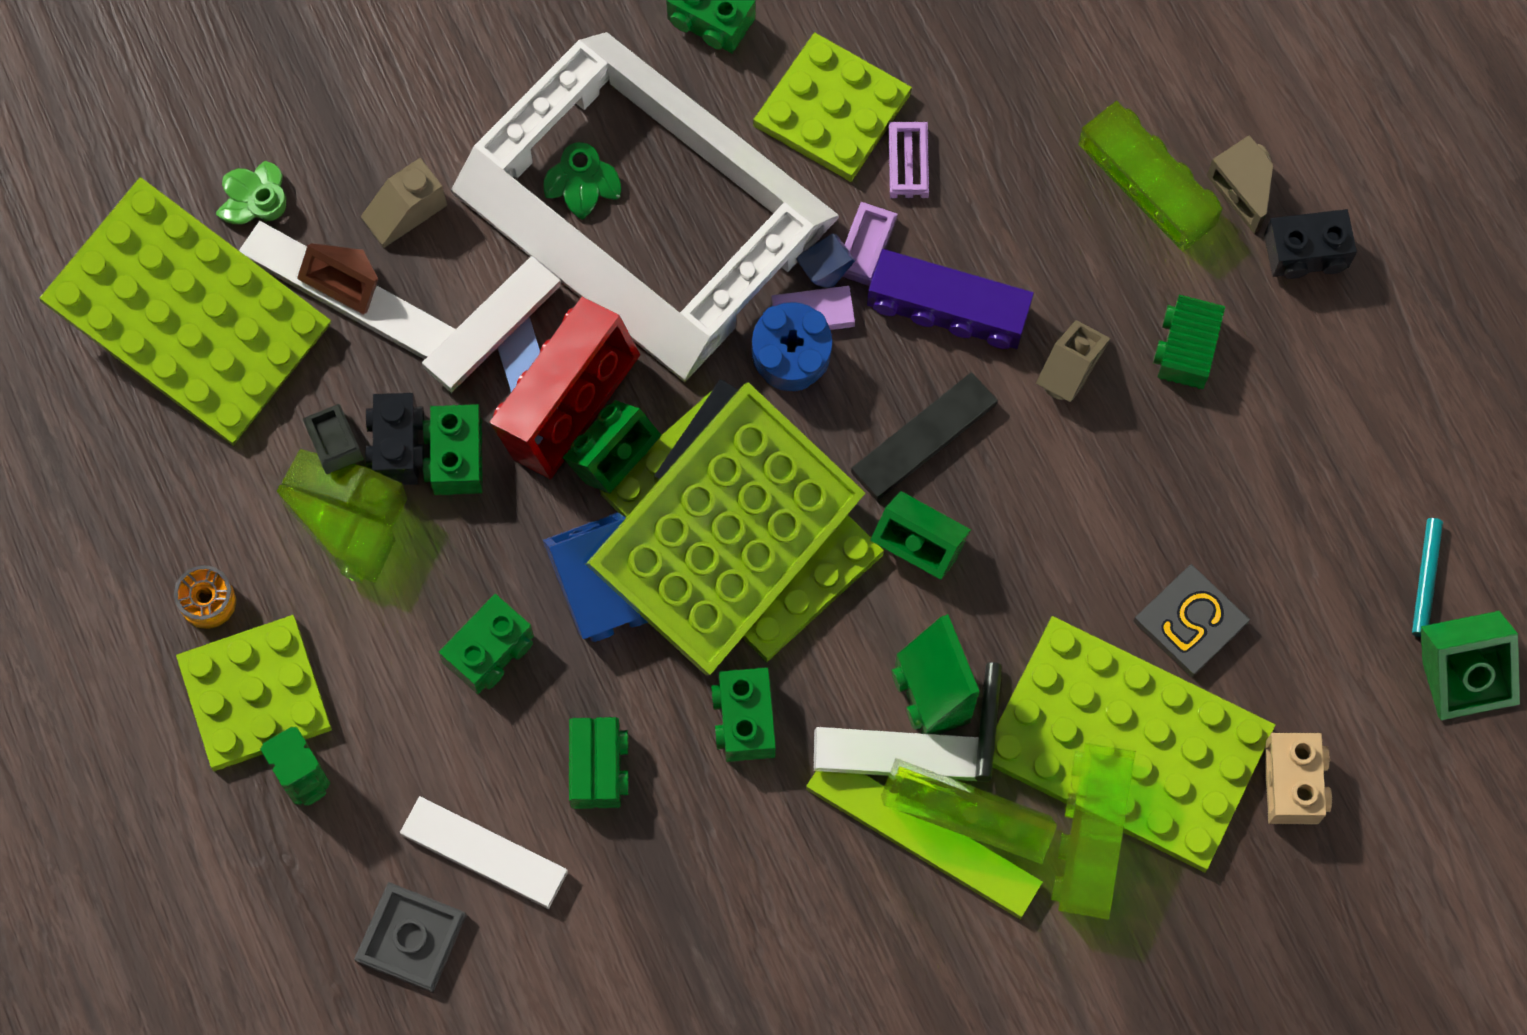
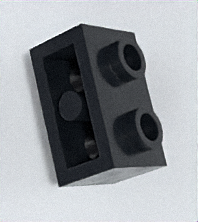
[1264,209,1357,279]
[365,393,425,486]

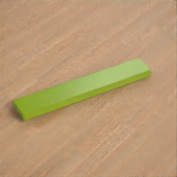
[806,771,1043,920]

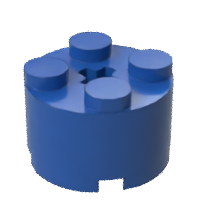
[752,302,832,391]

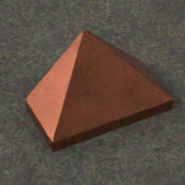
[297,243,378,315]

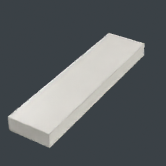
[422,256,561,393]
[813,727,979,781]
[400,796,568,909]

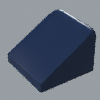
[796,233,856,288]

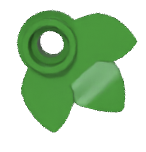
[216,161,286,224]

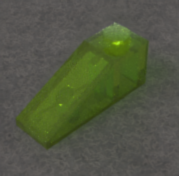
[281,449,408,533]
[277,484,396,583]

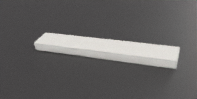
[239,221,456,360]

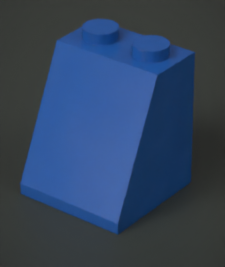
[543,512,647,642]

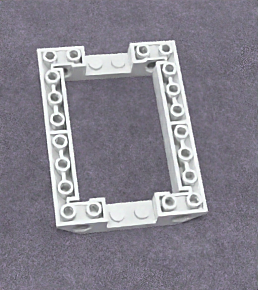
[451,32,839,383]

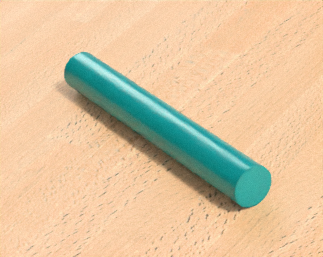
[1412,518,1443,637]

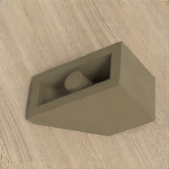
[1207,135,1273,234]
[361,158,447,248]
[1036,320,1111,402]

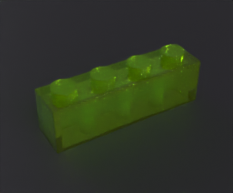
[1078,100,1223,252]
[1051,743,1136,920]
[881,758,1057,864]

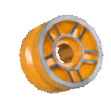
[174,565,237,629]

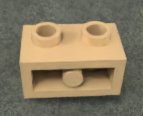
[1265,733,1332,824]

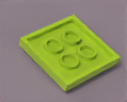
[753,32,912,182]
[176,614,332,771]

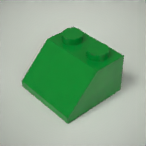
[1421,611,1520,720]

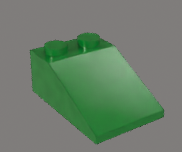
[891,614,980,735]

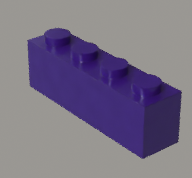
[867,249,1034,349]

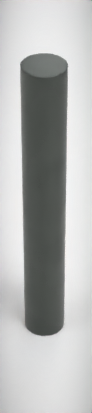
[975,662,1002,782]

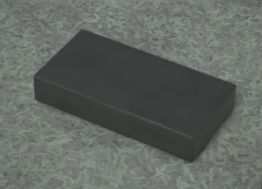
[303,404,363,475]

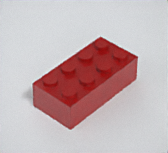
[489,297,641,480]

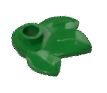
[544,142,621,220]

